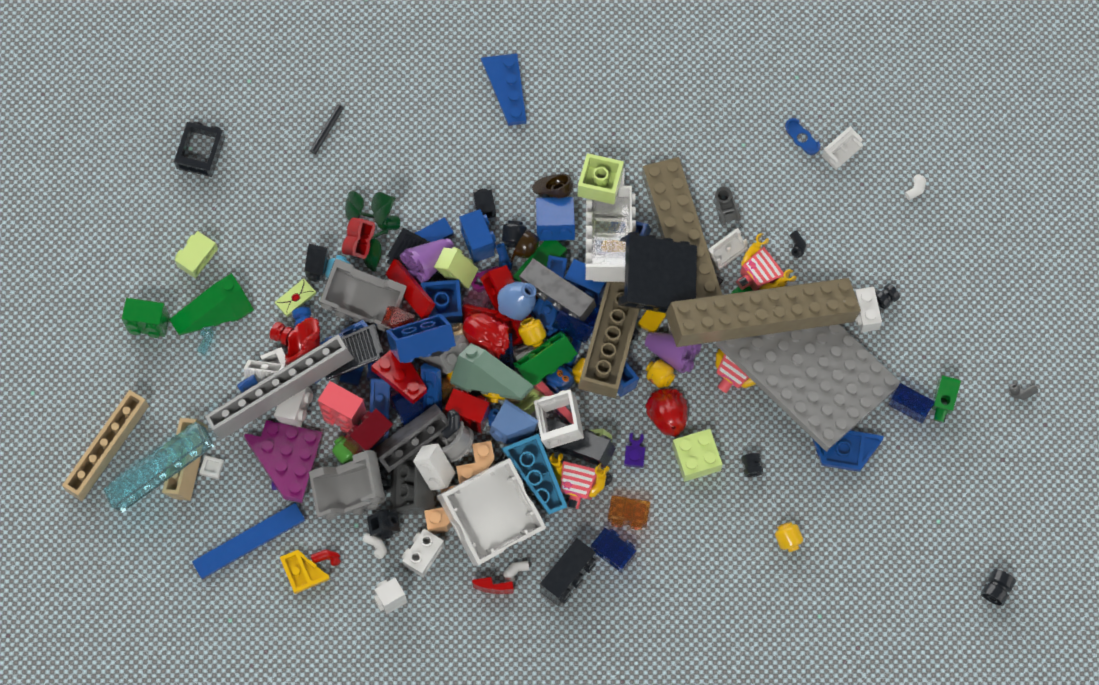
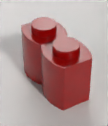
[342,218,375,259]

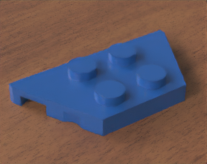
[812,430,884,472]

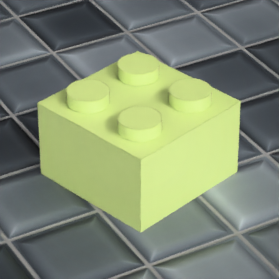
[578,153,624,205]
[672,429,723,482]

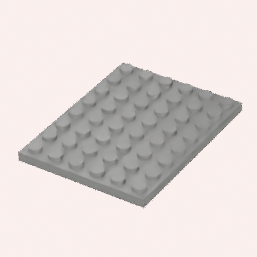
[715,281,902,452]

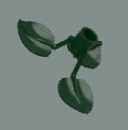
[345,191,400,272]

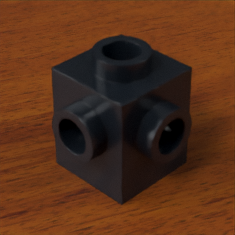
[367,509,401,539]

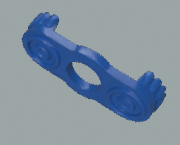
[785,118,821,155]

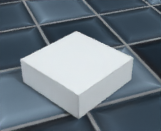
[199,455,224,480]

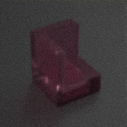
[462,290,491,308]

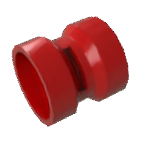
[270,322,294,346]

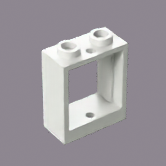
[534,390,584,449]

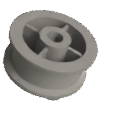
[428,418,474,463]

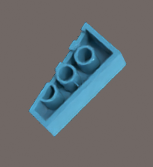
[501,434,567,515]

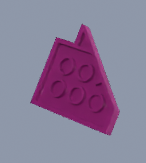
[244,420,323,503]

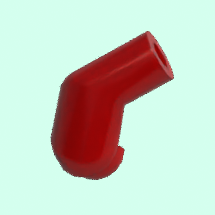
[311,549,341,566]

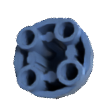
[498,282,536,321]

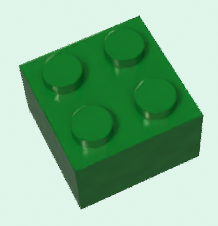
[121,298,170,338]

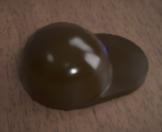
[532,174,573,198]
[511,230,539,263]

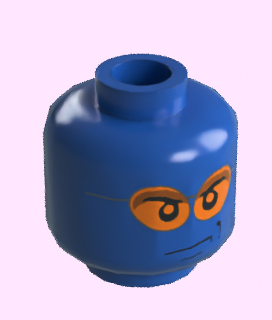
[546,366,574,394]

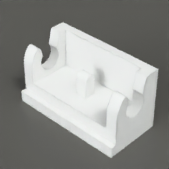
[822,126,863,170]
[708,228,748,271]

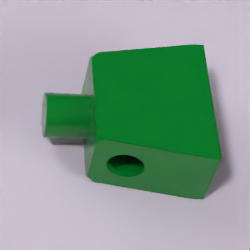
[931,375,961,423]

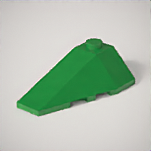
[169,273,254,336]

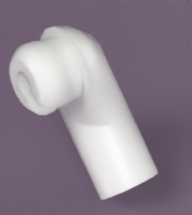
[905,174,926,200]
[363,533,387,559]
[503,561,529,582]

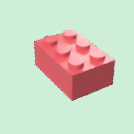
[318,381,367,434]

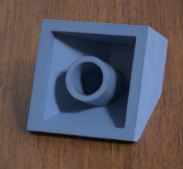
[489,400,538,444]

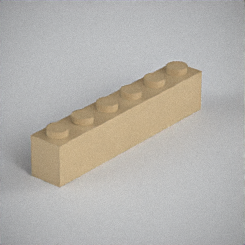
[62,390,149,501]

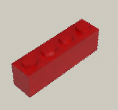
[480,265,532,346]

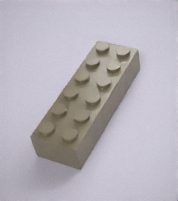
[578,282,639,399]

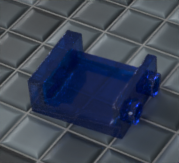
[552,303,600,344]

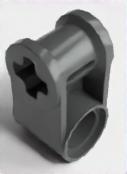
[714,187,741,226]

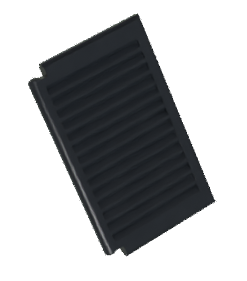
[387,228,447,282]
[325,324,383,381]

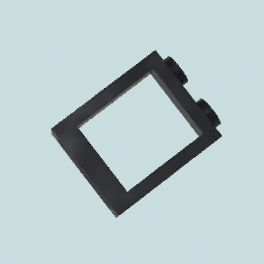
[174,121,225,177]

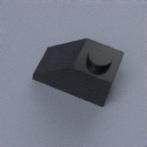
[304,243,330,282]

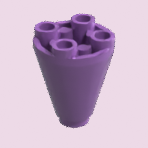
[400,238,455,283]
[645,332,701,373]

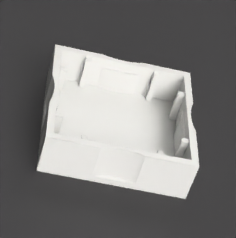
[437,458,546,566]

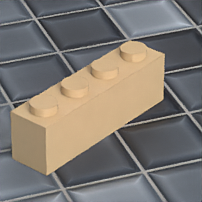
[162,418,208,501]

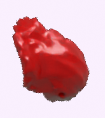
[463,313,510,359]
[285,317,321,365]
[645,388,688,437]

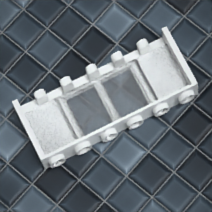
[586,186,636,282]

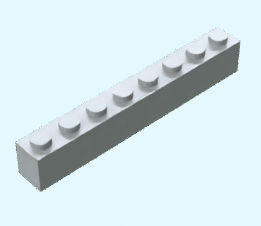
[205,334,354,440]

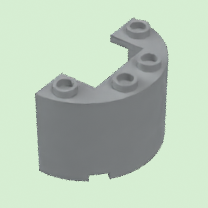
[319,259,407,332]
[309,450,385,520]

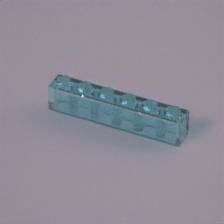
[103,422,214,512]

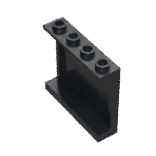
[618,232,697,313]

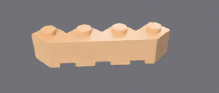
[424,441,495,534]

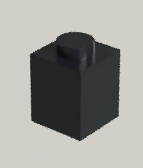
[473,189,496,218]

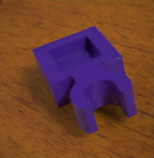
[624,433,645,468]

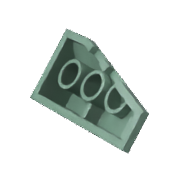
[450,343,534,400]

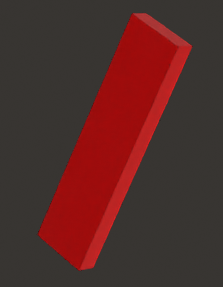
[385,259,435,319]

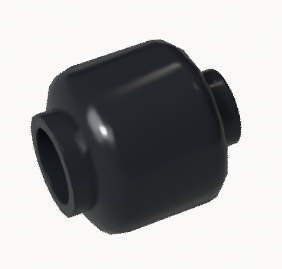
[501,221,527,248]

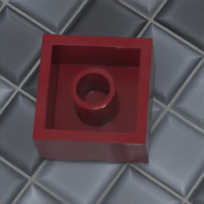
[343,409,393,455]

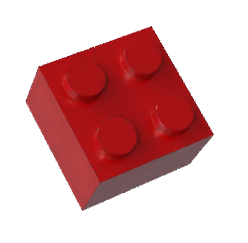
[444,388,490,434]

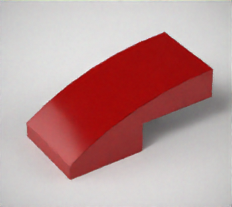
[472,577,514,594]

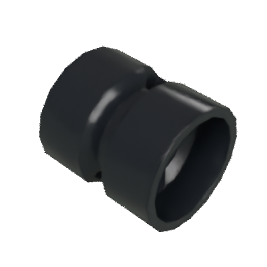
[980,569,1016,606]

